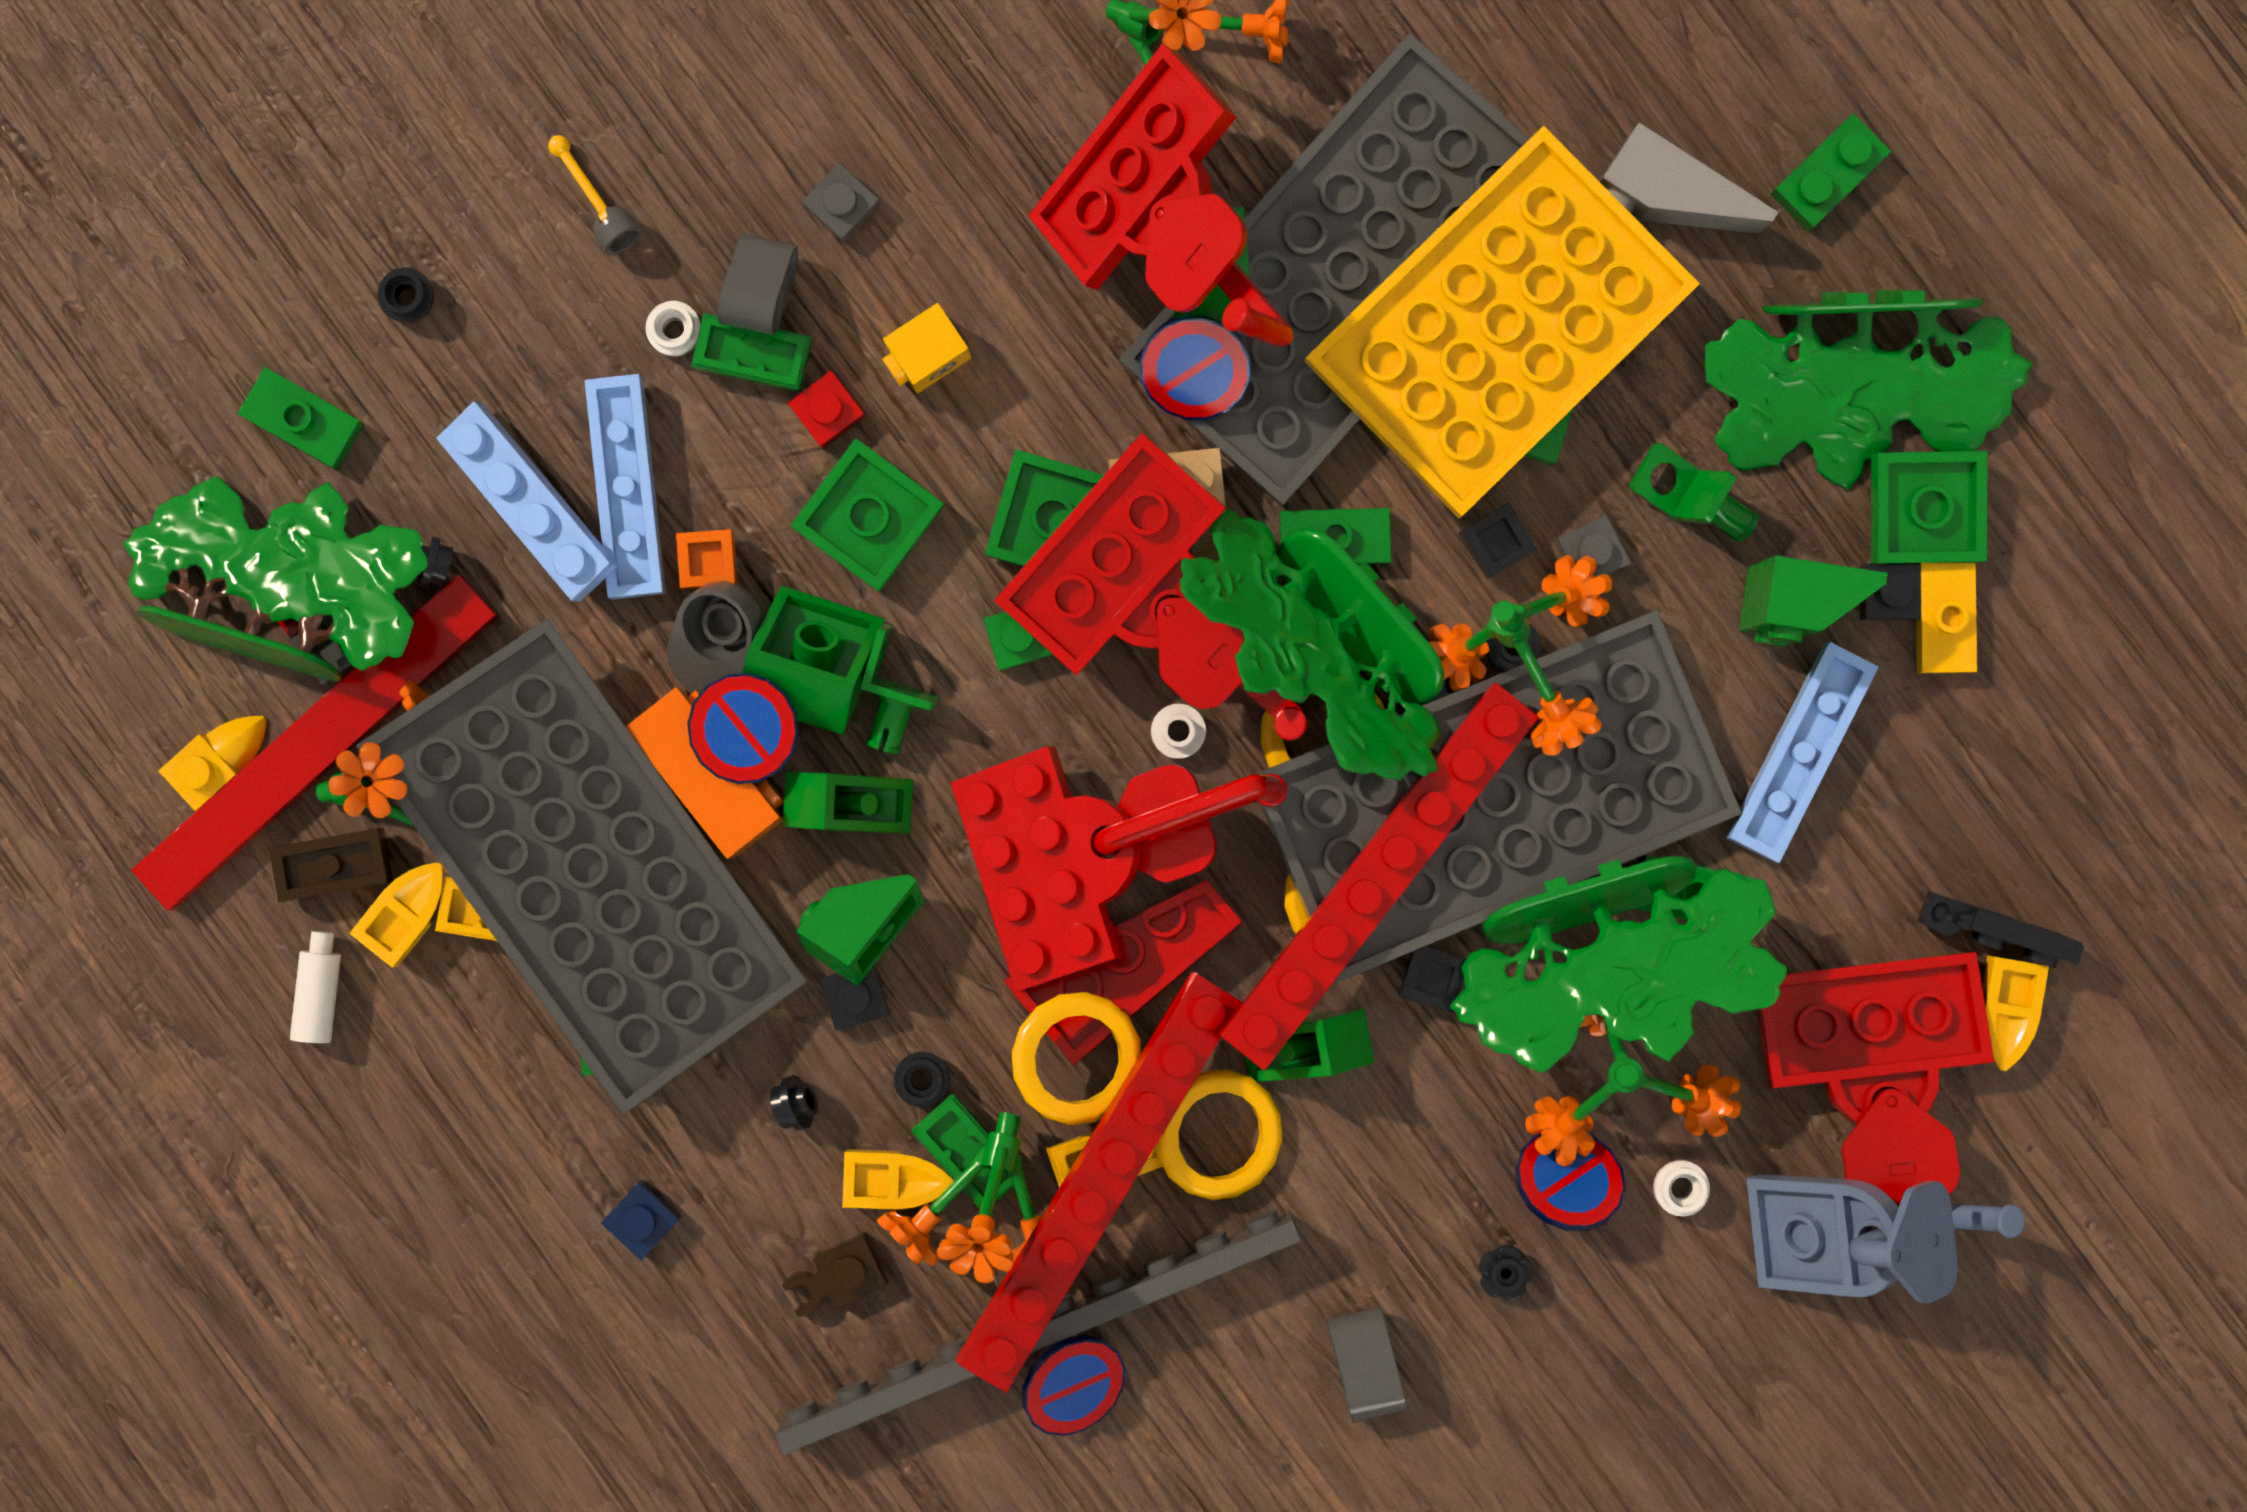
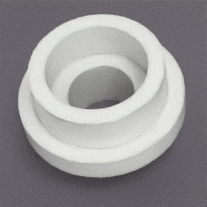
[646,301,701,357]
[1151,704,1206,759]
[1653,1160,1710,1216]

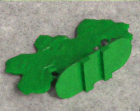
[1705,289,2032,491]
[1180,509,1445,781]
[1450,856,1787,1073]

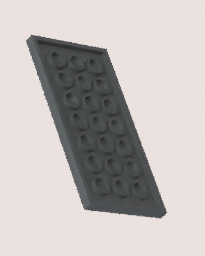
[1119,33,1530,507]
[1257,610,1742,983]
[356,618,807,1115]

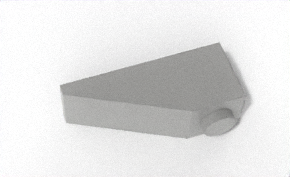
[1599,123,1779,234]

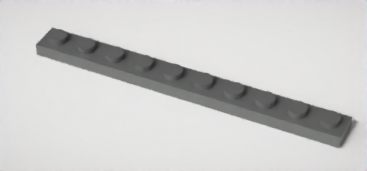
[775,1210,1301,1455]

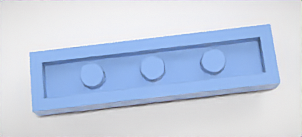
[584,374,666,600]
[436,401,618,602]
[1725,642,1879,863]

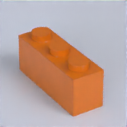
[626,687,784,859]

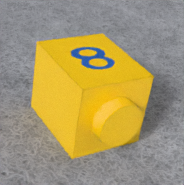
[882,303,971,394]

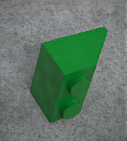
[1739,556,1888,647]
[743,585,885,735]

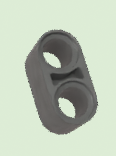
[718,234,798,336]
[1326,1307,1407,1423]

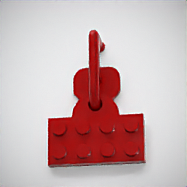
[1028,43,1295,347]
[994,433,1309,741]
[950,746,1288,992]
[1756,952,1995,1207]

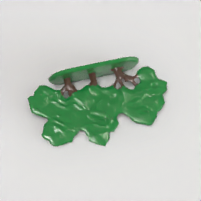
[123,476,428,681]

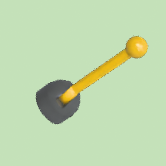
[548,135,643,255]

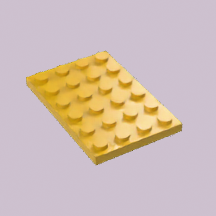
[1304,126,1700,519]

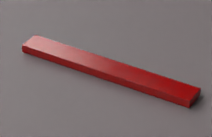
[131,574,500,911]

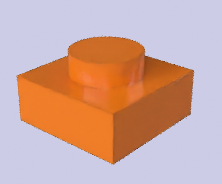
[676,529,738,590]

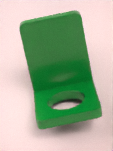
[1629,443,1759,542]
[860,623,940,754]

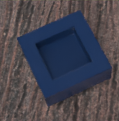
[601,1180,682,1260]

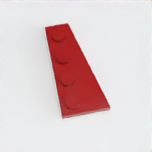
[1003,880,1243,1066]

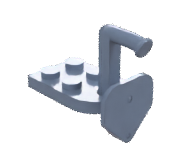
[1746,1174,2025,1304]

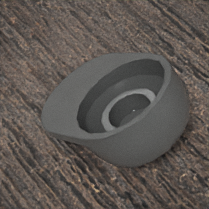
[667,581,764,695]

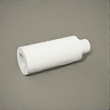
[290,931,341,1043]

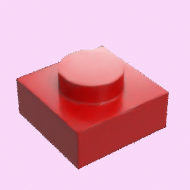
[788,371,866,449]

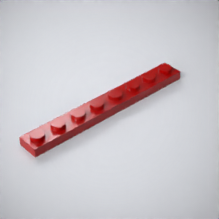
[1218,682,1539,1071]
[955,972,1242,1393]

